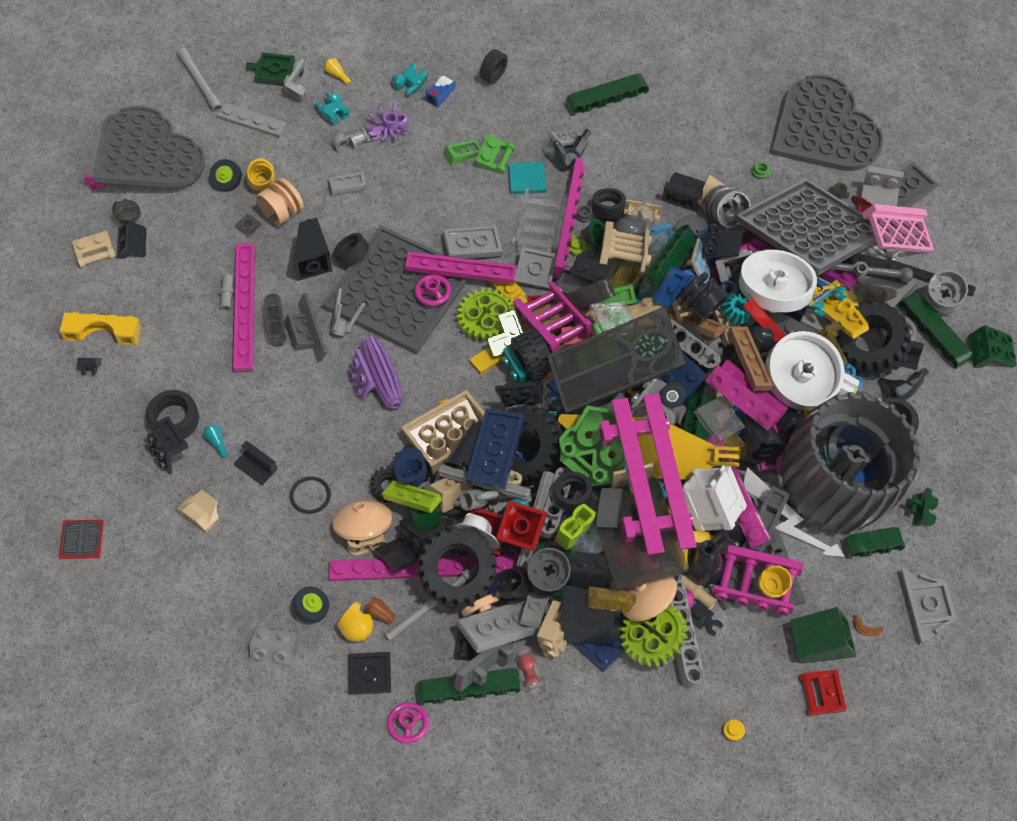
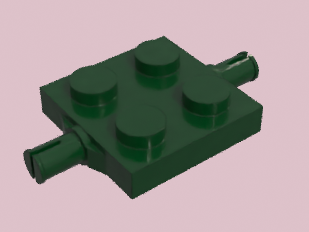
[246,52,304,86]

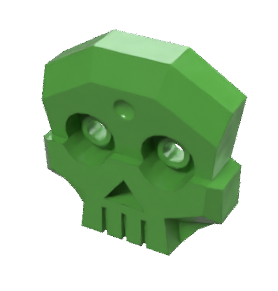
[559,406,641,486]

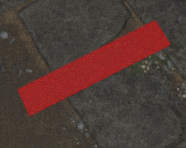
[744,297,786,343]

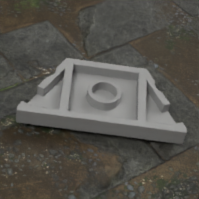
[900,568,957,644]

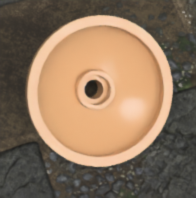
[332,500,392,540]
[620,571,677,621]

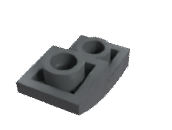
[596,488,623,529]

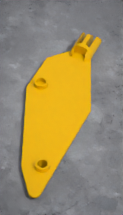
[558,414,740,480]

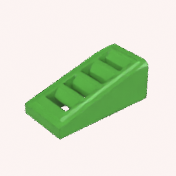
[443,140,481,166]

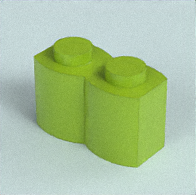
[555,504,596,550]

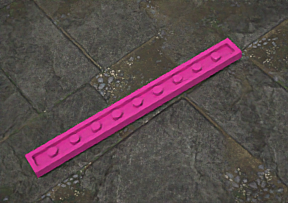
[329,554,528,581]

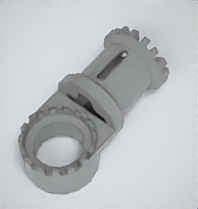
[332,128,370,151]

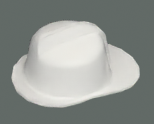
[455,513,499,550]

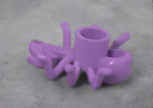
[366,103,409,142]

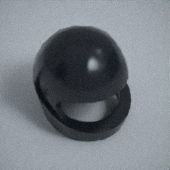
[748,322,777,357]
[492,568,531,604]

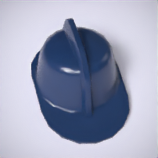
[394,447,427,488]

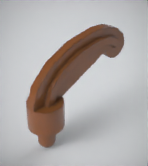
[853,614,883,636]

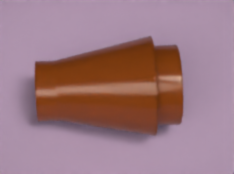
[365,597,396,625]

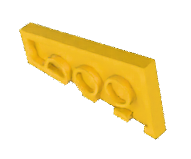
[821,280,869,339]

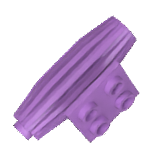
[348,337,404,409]

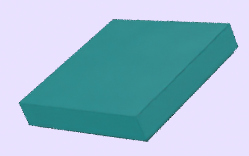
[509,162,546,194]

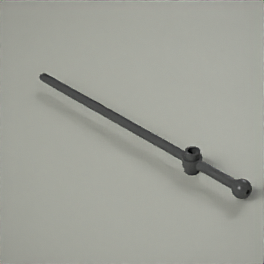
[691,246,913,282]

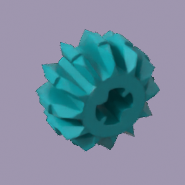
[720,293,751,326]

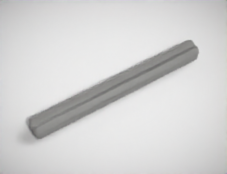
[438,464,531,500]
[517,472,554,569]

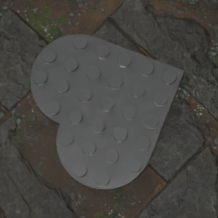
[772,74,883,170]
[93,106,205,188]

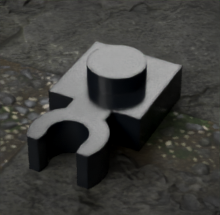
[690,601,723,636]

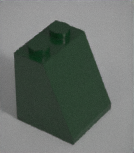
[789,607,857,664]

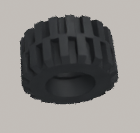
[511,329,552,381]

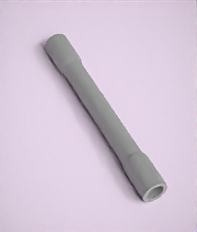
[177,48,222,112]

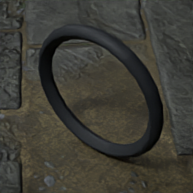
[290,476,331,514]

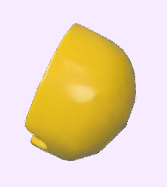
[758,565,792,598]

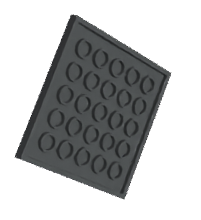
[735,178,889,275]
[322,225,469,354]

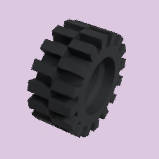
[370,465,402,503]

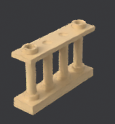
[600,221,652,272]

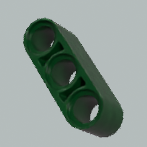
[843,527,905,559]

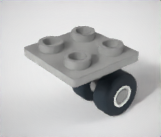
[630,375,685,411]

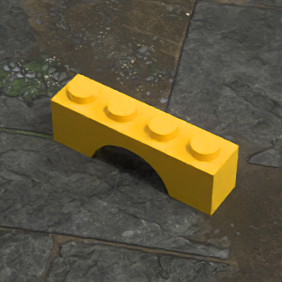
[60,312,141,345]

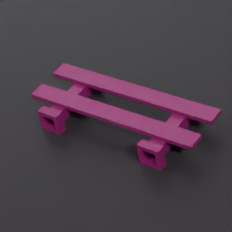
[598,393,697,555]

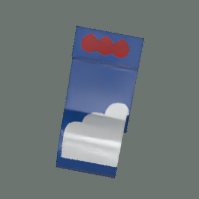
[425,76,456,107]

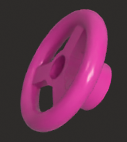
[415,274,451,306]
[387,702,429,743]

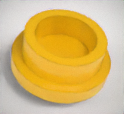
[723,720,745,741]

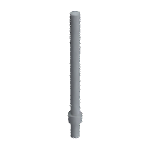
[385,564,477,641]

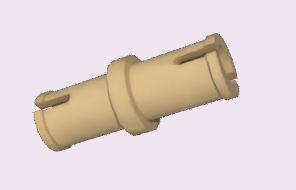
[683,575,717,610]

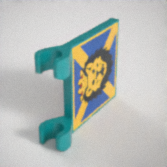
[806,276,847,317]

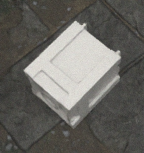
[683,465,747,532]

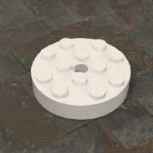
[739,250,817,313]
[765,331,844,410]

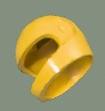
[246,158,275,192]
[337,601,373,642]

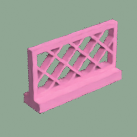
[862,204,934,253]

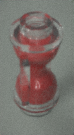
[515,649,545,697]

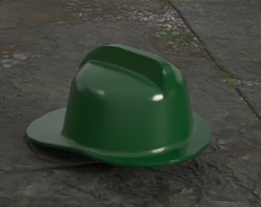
[580,218,605,250]

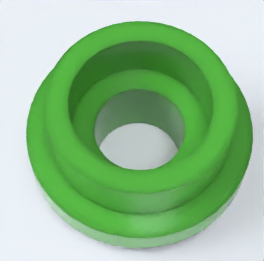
[752,162,770,179]

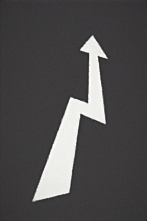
[743,468,844,557]

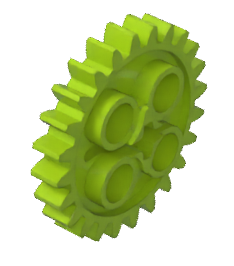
[457,287,515,342]
[620,605,688,667]

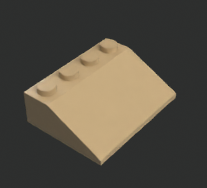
[401,390,485,479]

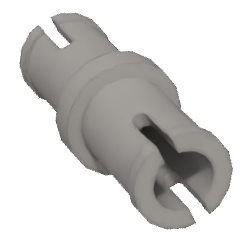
[219,274,234,310]

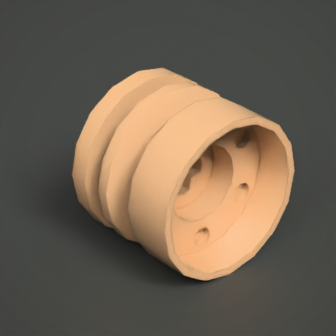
[256,178,304,226]

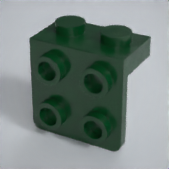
[968,325,1017,368]

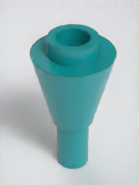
[203,424,229,459]

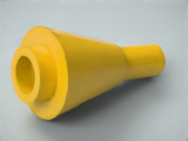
[324,58,351,85]

